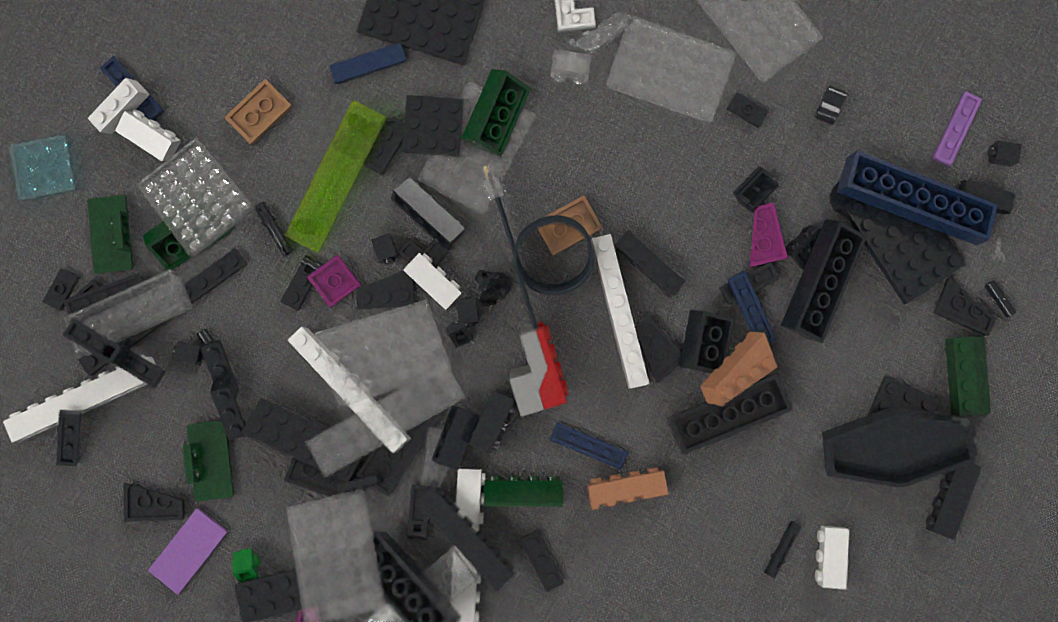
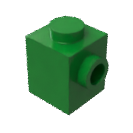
[232,548,261,583]

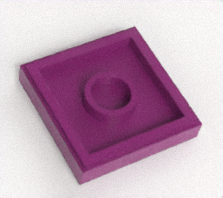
[307,254,361,308]

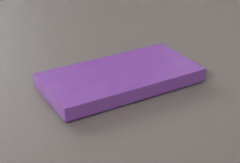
[148,508,229,595]

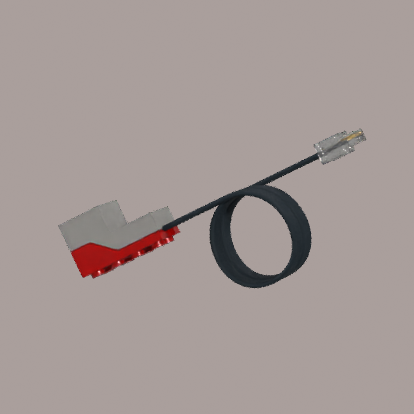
[482,162,594,416]

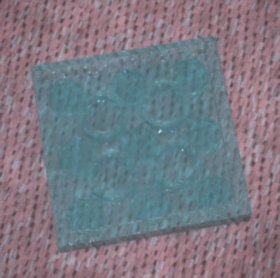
[9,134,78,202]

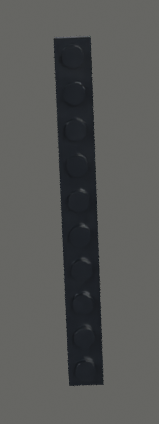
[78,248,248,376]

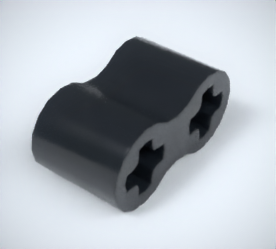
[814,85,847,125]

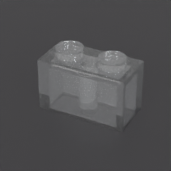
[551,50,592,84]

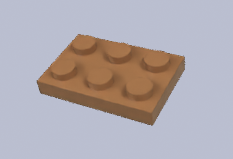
[224,79,293,145]
[537,195,603,256]

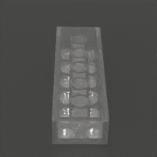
[64,269,193,356]

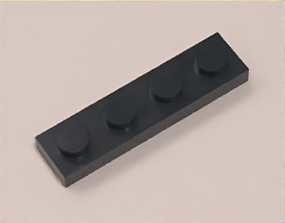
[63,273,147,319]

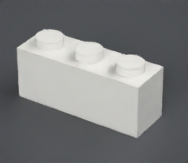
[88,78,149,134]
[115,109,181,161]
[403,253,461,310]
[815,525,849,589]

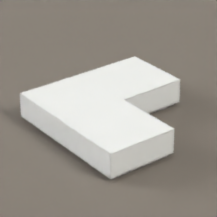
[555,0,596,32]

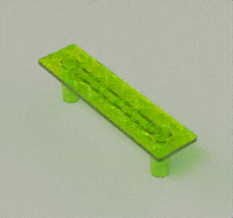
[285,100,386,253]

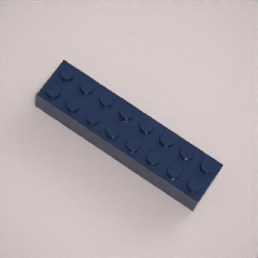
[837,151,998,245]

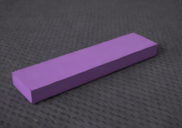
[932,91,982,167]

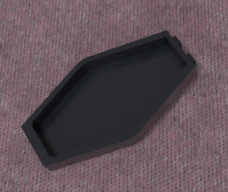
[822,407,978,487]

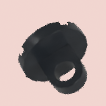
[475,270,512,306]

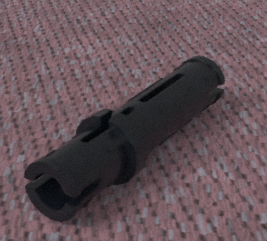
[254,202,294,257]
[763,521,801,579]

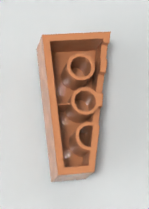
[700,332,778,406]
[586,467,668,510]

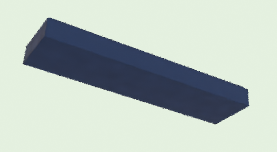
[329,43,407,85]
[100,56,165,121]
[727,270,776,343]
[550,422,628,470]

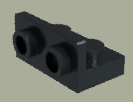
[785,225,821,270]

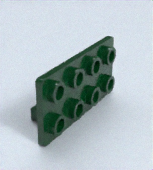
[87,195,133,274]
[182,420,234,502]

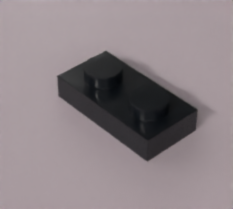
[446,320,473,348]

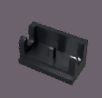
[733,166,779,212]

